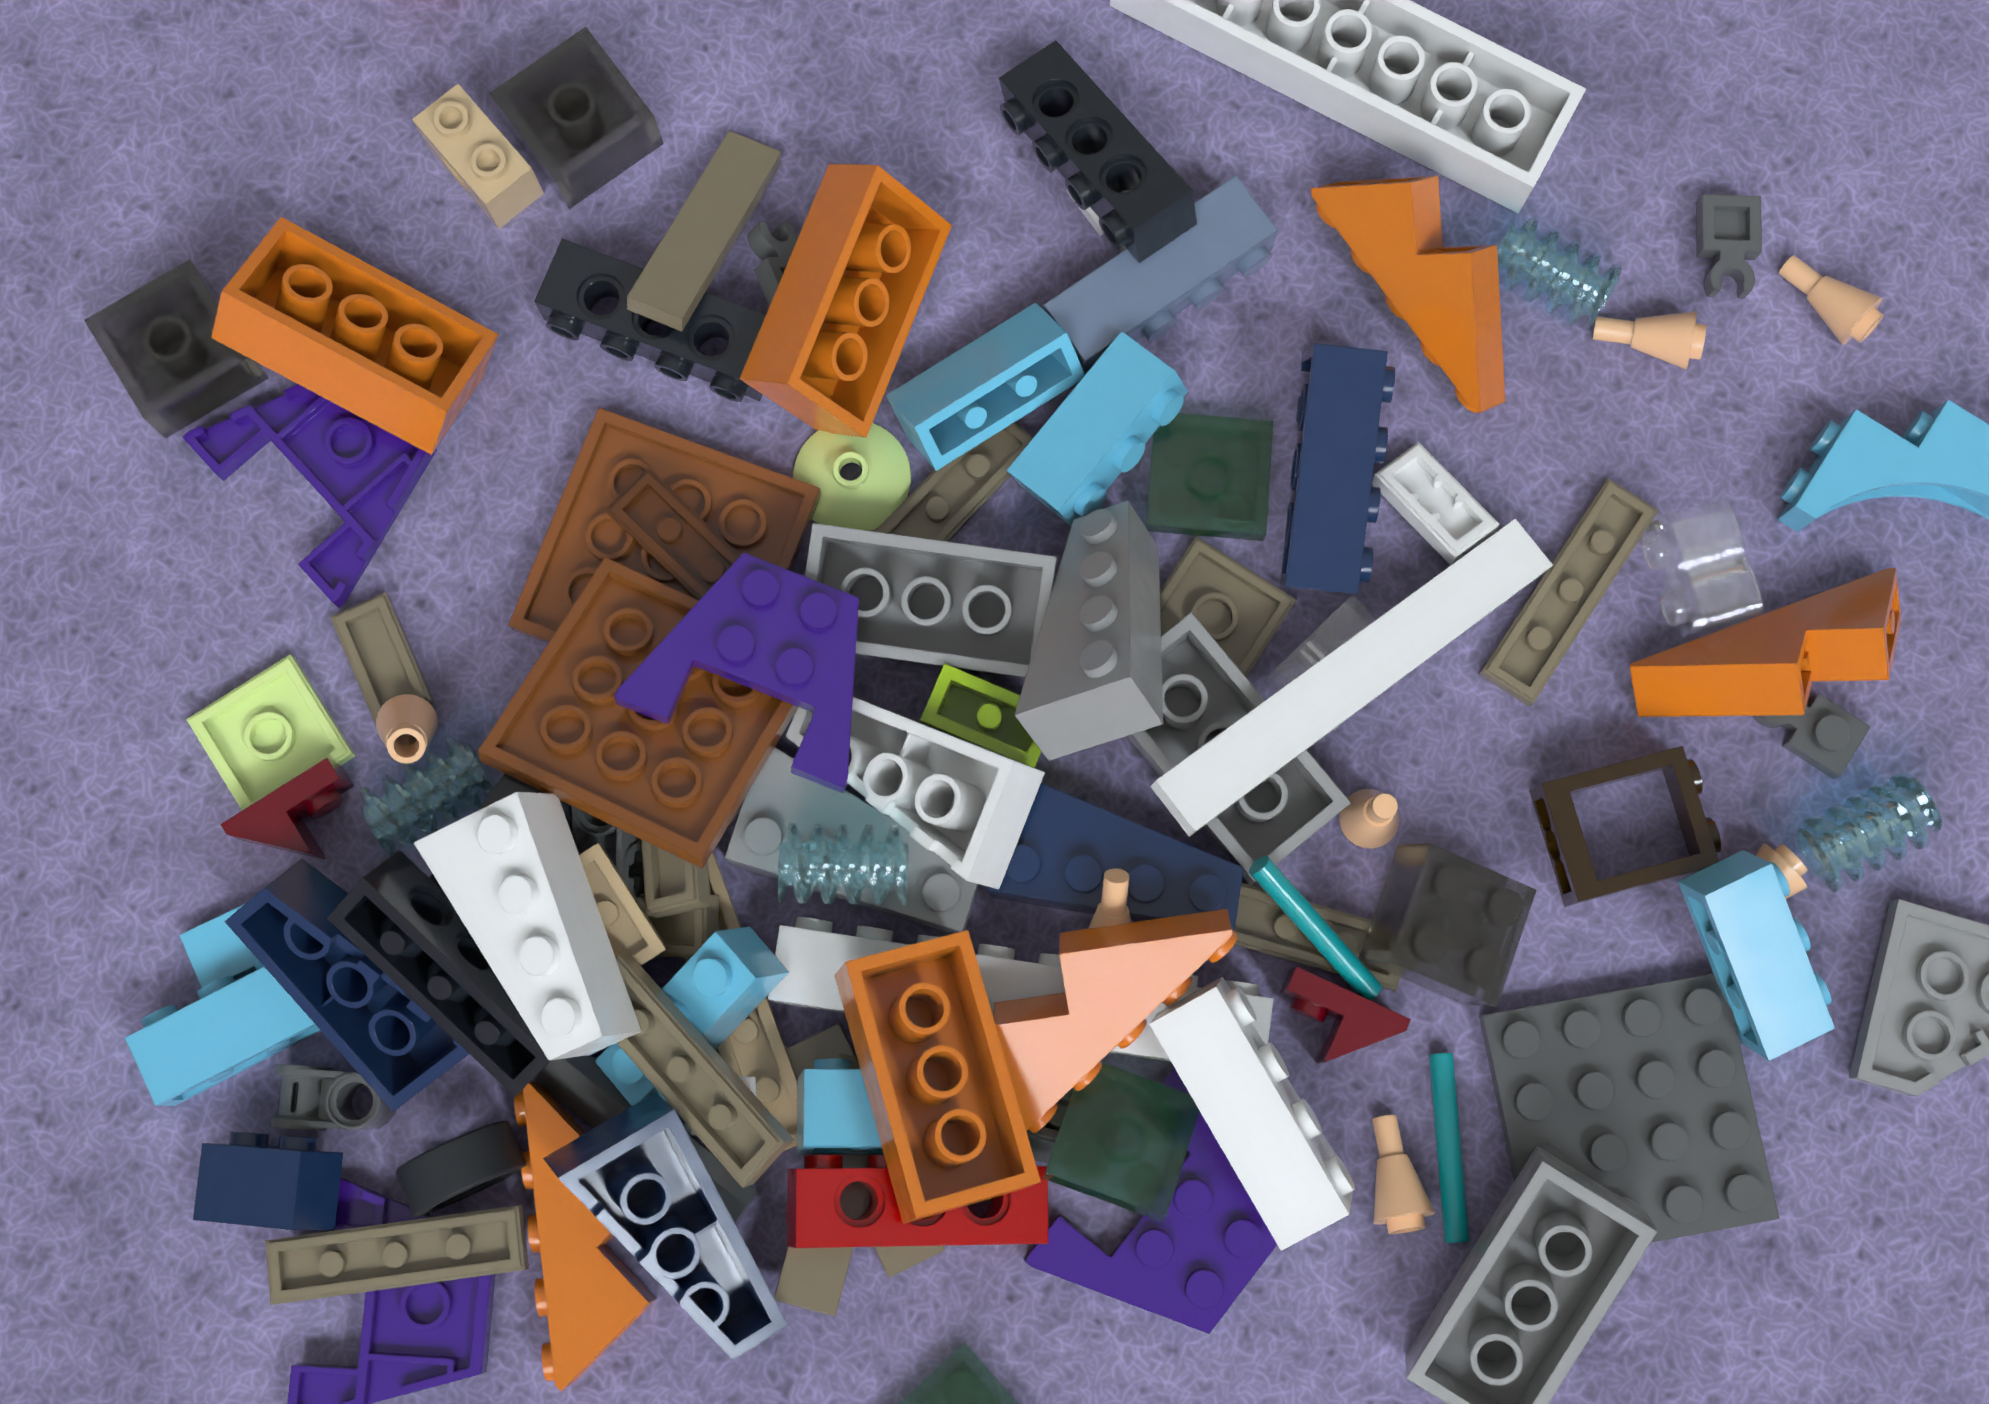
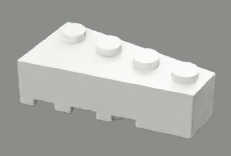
[786,697,1045,889]
[414,792,642,1061]
[1150,977,1355,1251]

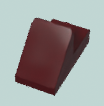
[220,758,354,859]
[1280,967,1411,1064]

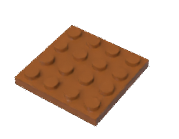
[508,408,821,643]
[478,557,798,869]

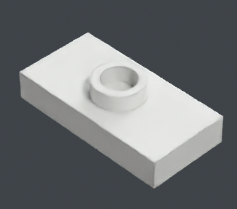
[1372,442,1500,566]

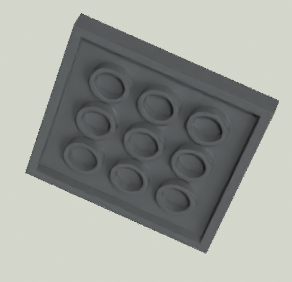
[1479,974,1780,1243]

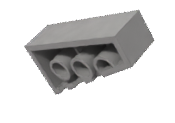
[1015,500,1163,761]
[725,748,980,934]

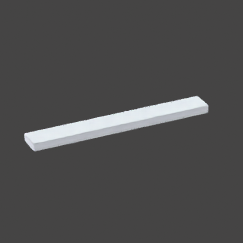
[1150,519,1553,837]

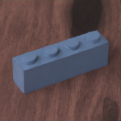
[1043,175,1278,375]

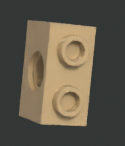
[412,84,544,229]

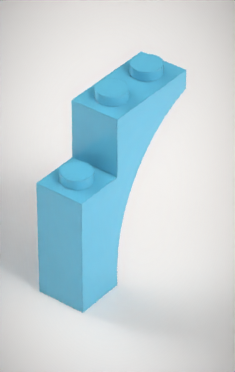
[1777,399,1989,532]

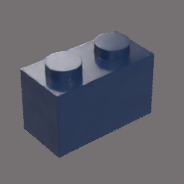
[193,1132,343,1230]

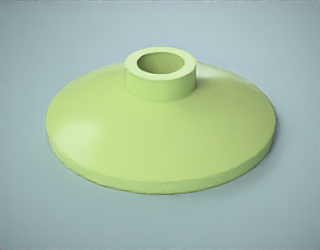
[793,423,911,531]

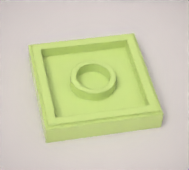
[186,654,356,810]

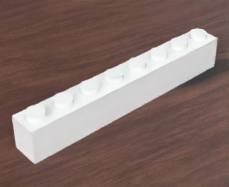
[768,917,1274,1062]

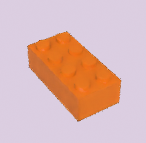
[740,164,952,438]
[211,217,499,455]
[834,930,1041,1224]

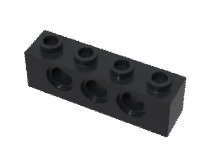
[999,40,1197,263]
[534,238,766,402]
[327,850,551,1097]

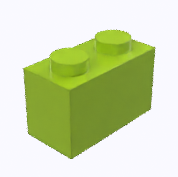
[920,663,1042,768]

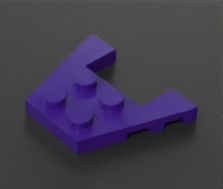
[182,384,437,608]
[614,553,859,794]
[1024,1068,1277,1334]
[287,1177,496,1404]

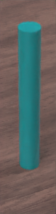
[1249,856,1382,1000]
[1428,1053,1470,1243]

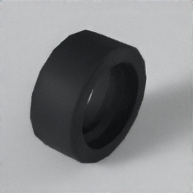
[396,1121,526,1217]

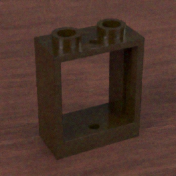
[1529,746,1721,907]

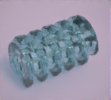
[1497,217,1622,330]
[360,735,496,857]
[1796,772,1942,892]
[778,823,909,906]

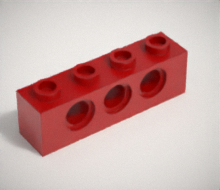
[787,1155,1049,1248]

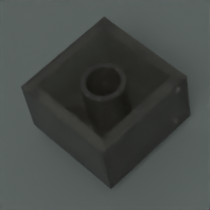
[489,27,664,209]
[84,259,269,438]
[1358,843,1537,1007]

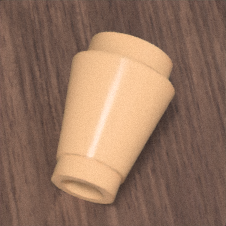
[376,694,438,763]

